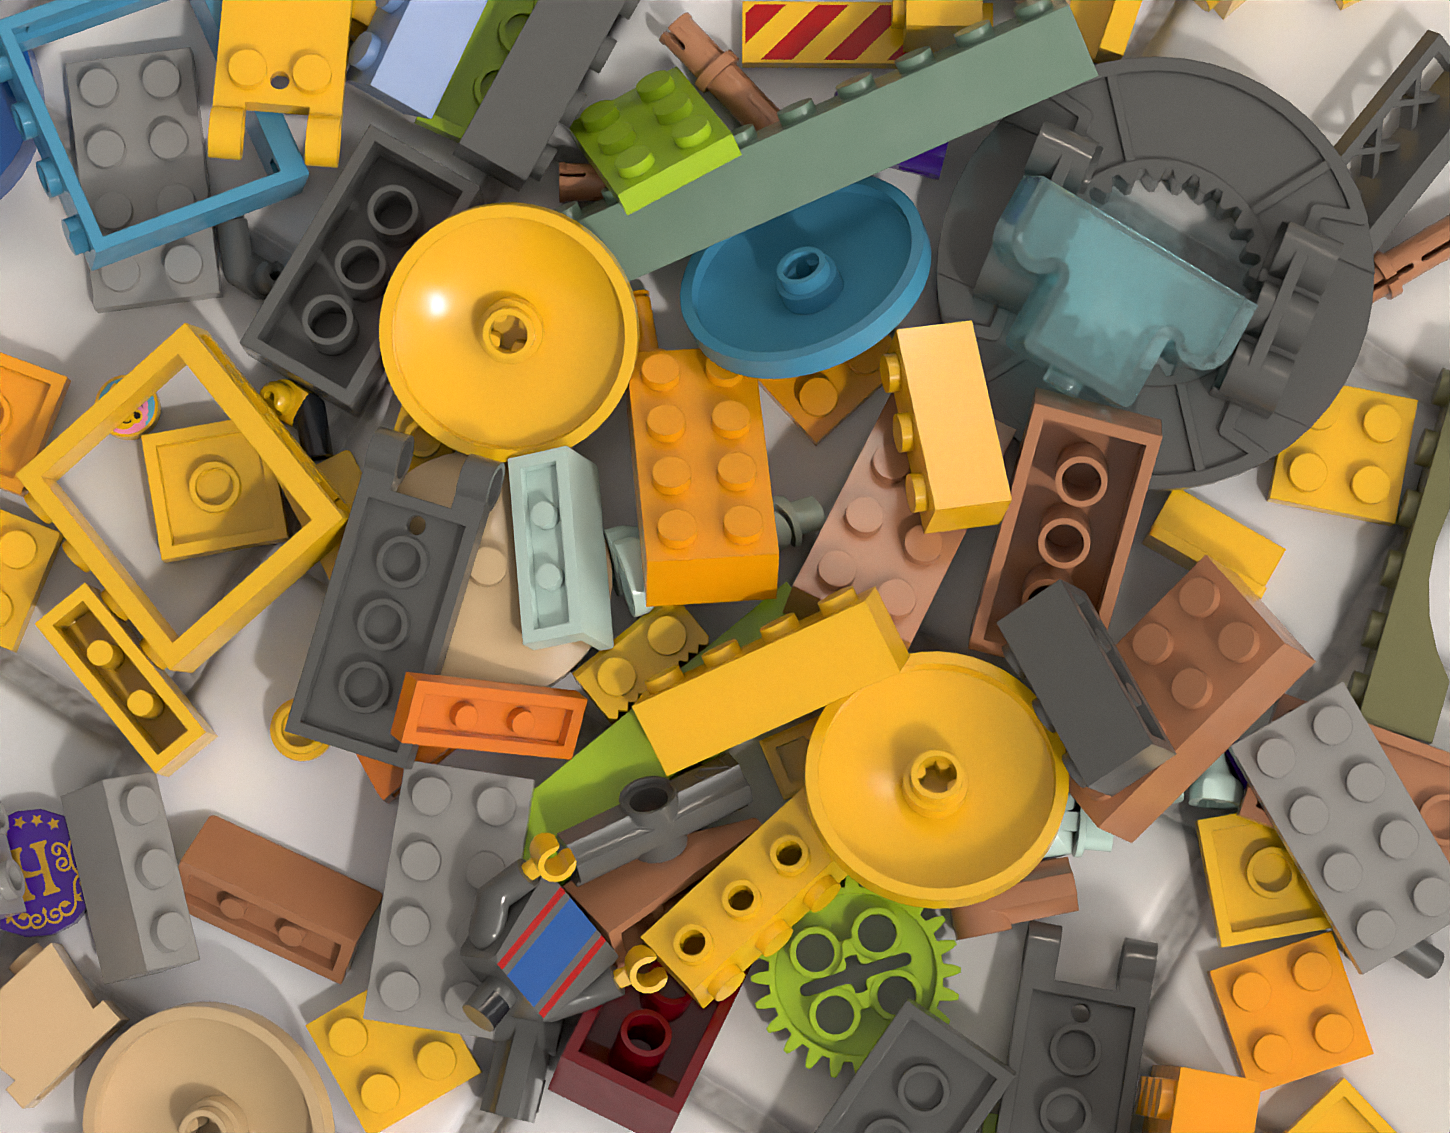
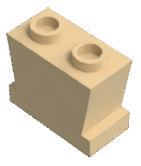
[0,943,130,1109]

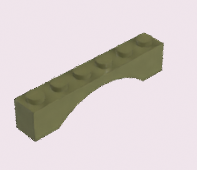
[1347,368,1450,745]

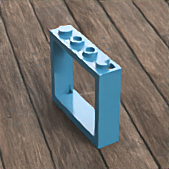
[0,0,310,271]

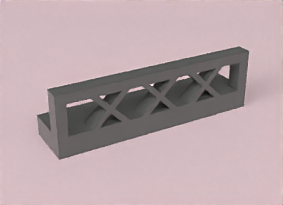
[1334,30,1450,255]

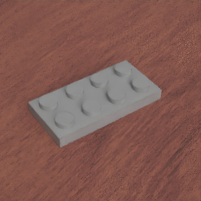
[66,47,223,313]
[1228,682,1450,975]
[363,761,535,1039]

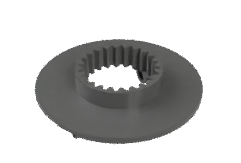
[936,56,1375,491]

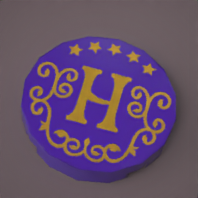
[0,809,87,938]

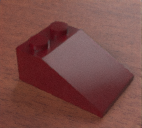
[548,959,753,1133]

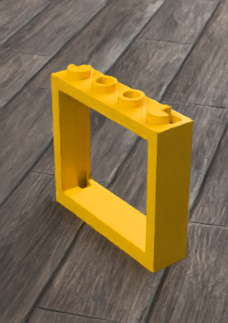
[15,322,351,673]

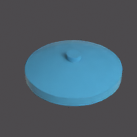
[680,176,932,379]

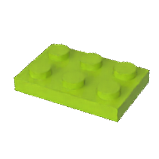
[568,66,742,216]

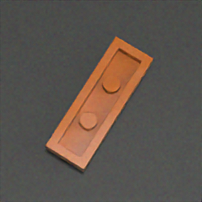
[390,672,588,760]

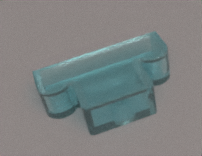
[993,176,1258,407]

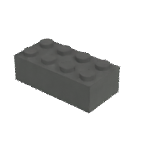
[239,124,485,418]

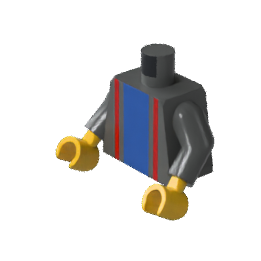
[460,833,668,1032]

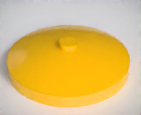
[379,202,640,462]
[804,651,1069,909]

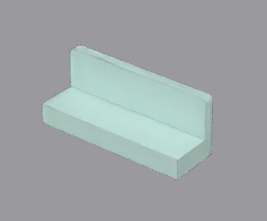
[508,446,614,651]

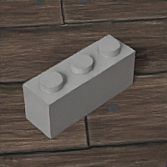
[60,771,200,985]

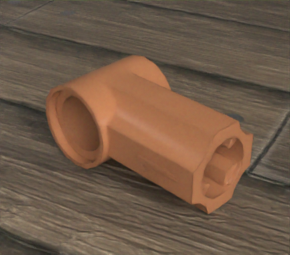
[950,857,1079,940]

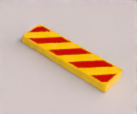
[742,1,993,69]

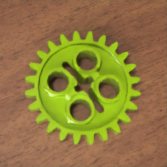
[751,875,961,1078]

